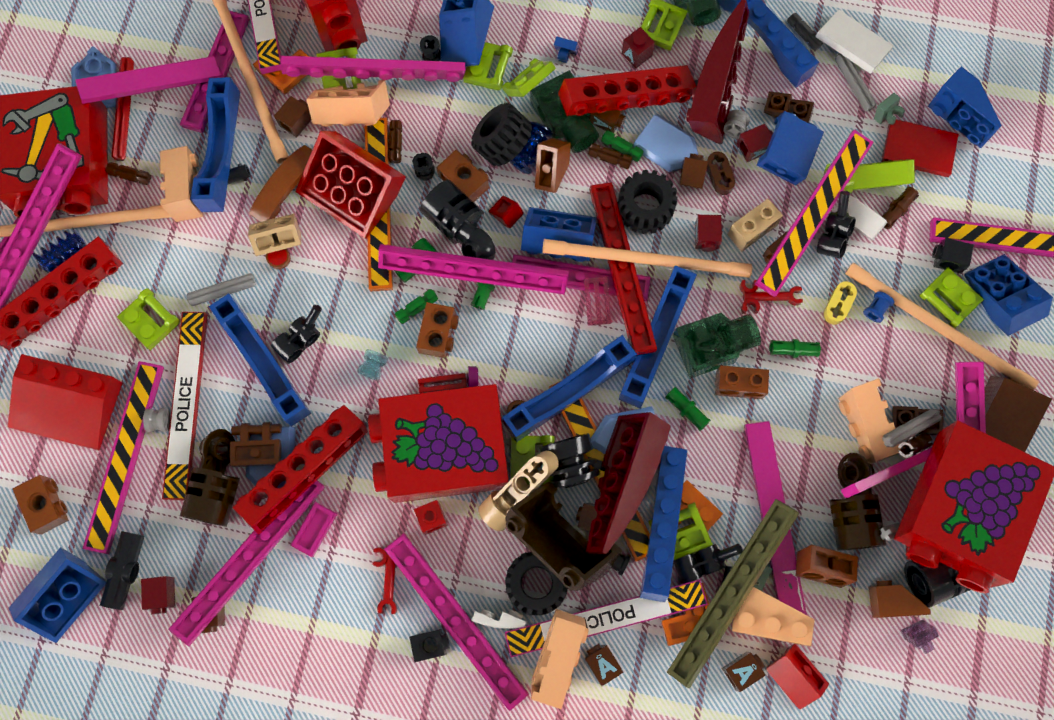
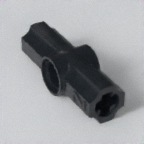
[99,531,145,610]

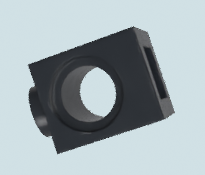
[932,238,974,274]
[409,629,450,663]

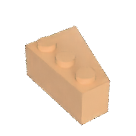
[307,80,390,127]
[160,146,203,222]
[838,378,902,464]
[732,587,815,647]
[531,609,589,709]

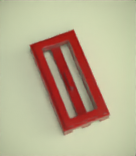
[418,373,467,393]

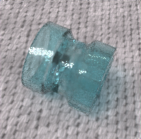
[357,349,388,381]

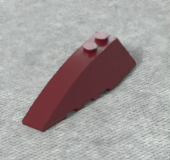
[686,0,749,144]
[586,412,671,554]

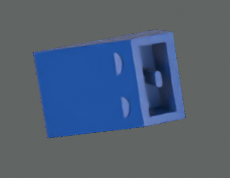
[439,0,494,66]
[928,66,1002,148]
[964,254,1053,336]

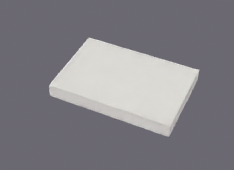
[815,10,893,74]

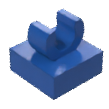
[554,36,579,63]

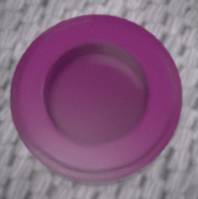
[467,366,478,387]

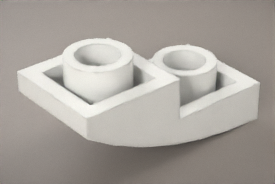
[832,195,887,241]
[471,609,526,629]

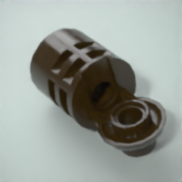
[179,429,240,527]
[829,453,887,551]

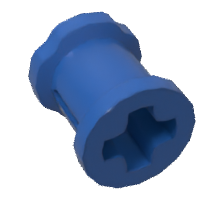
[863,291,895,323]

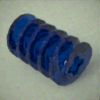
[509,122,553,174]
[32,227,87,274]

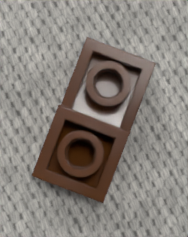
[764,91,814,123]
[892,406,943,435]

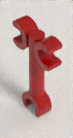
[740,280,803,314]
[372,548,397,614]

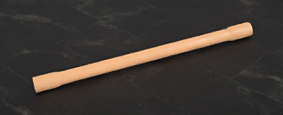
[212,0,289,164]
[0,205,171,237]
[542,239,752,278]
[845,263,1039,390]

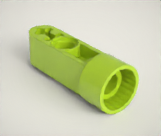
[824,159,915,194]

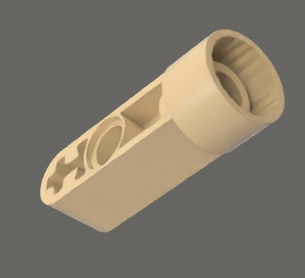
[478,451,558,531]

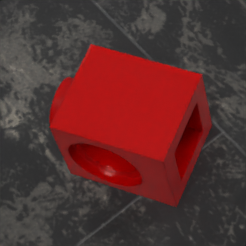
[414,500,448,535]

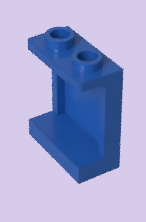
[757,111,824,186]

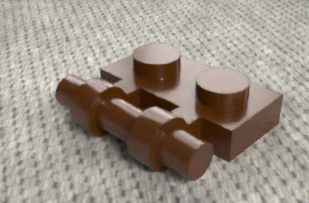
[230,422,282,467]

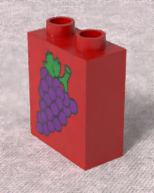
[368,384,509,503]
[894,420,1054,594]

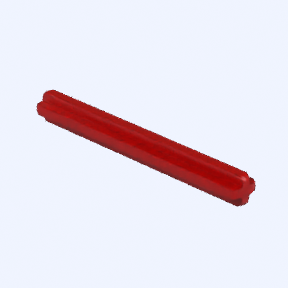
[112,57,134,161]

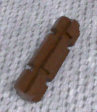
[388,120,402,164]
[588,143,632,169]
[106,162,151,185]

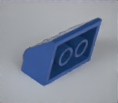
[521,207,597,262]
[9,547,107,643]

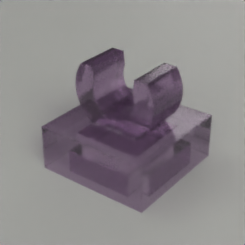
[901,619,939,654]

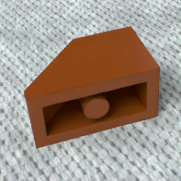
[535,138,571,193]
[868,580,931,618]

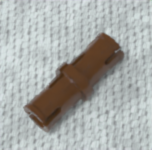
[882,187,919,229]
[898,433,933,458]

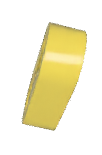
[823,281,857,325]

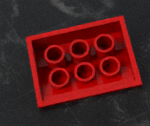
[295,131,406,238]
[8,354,123,450]

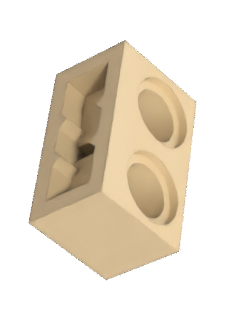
[727,199,783,252]
[248,213,301,256]

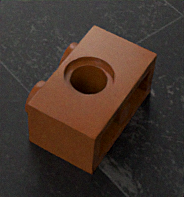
[436,150,489,202]
[12,475,69,535]

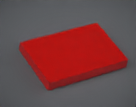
[881,119,959,178]

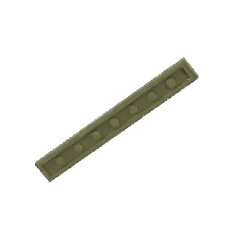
[667,499,799,689]

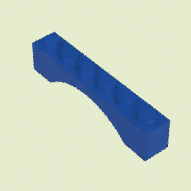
[715,0,819,88]
[190,77,240,212]
[619,266,697,409]
[209,293,311,427]
[502,335,637,442]
[640,446,687,602]

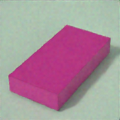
[290,502,337,557]

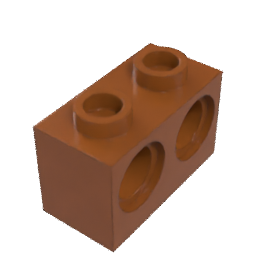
[416,302,459,358]
[715,365,769,399]
[795,544,858,588]

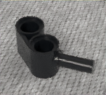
[817,191,856,259]
[271,304,322,364]
[673,544,743,584]

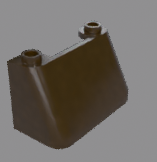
[505,481,622,591]

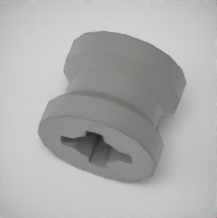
[724,110,750,139]
[143,408,171,433]

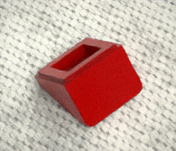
[488,195,524,229]

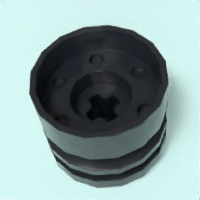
[539,433,601,488]

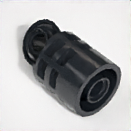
[420,180,496,260]
[904,560,970,608]

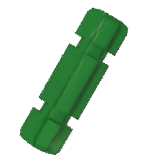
[601,131,644,162]
[395,289,438,324]

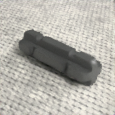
[787,13,823,51]

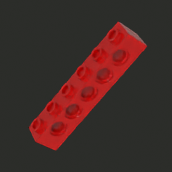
[558,65,697,116]
[0,236,123,350]
[232,405,368,534]

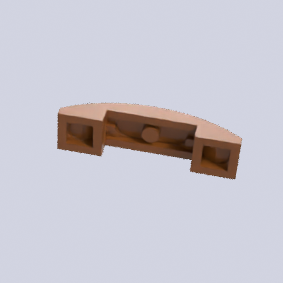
[249,145,312,222]

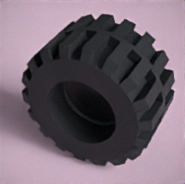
[471,103,532,167]
[618,170,678,234]
[505,552,568,615]

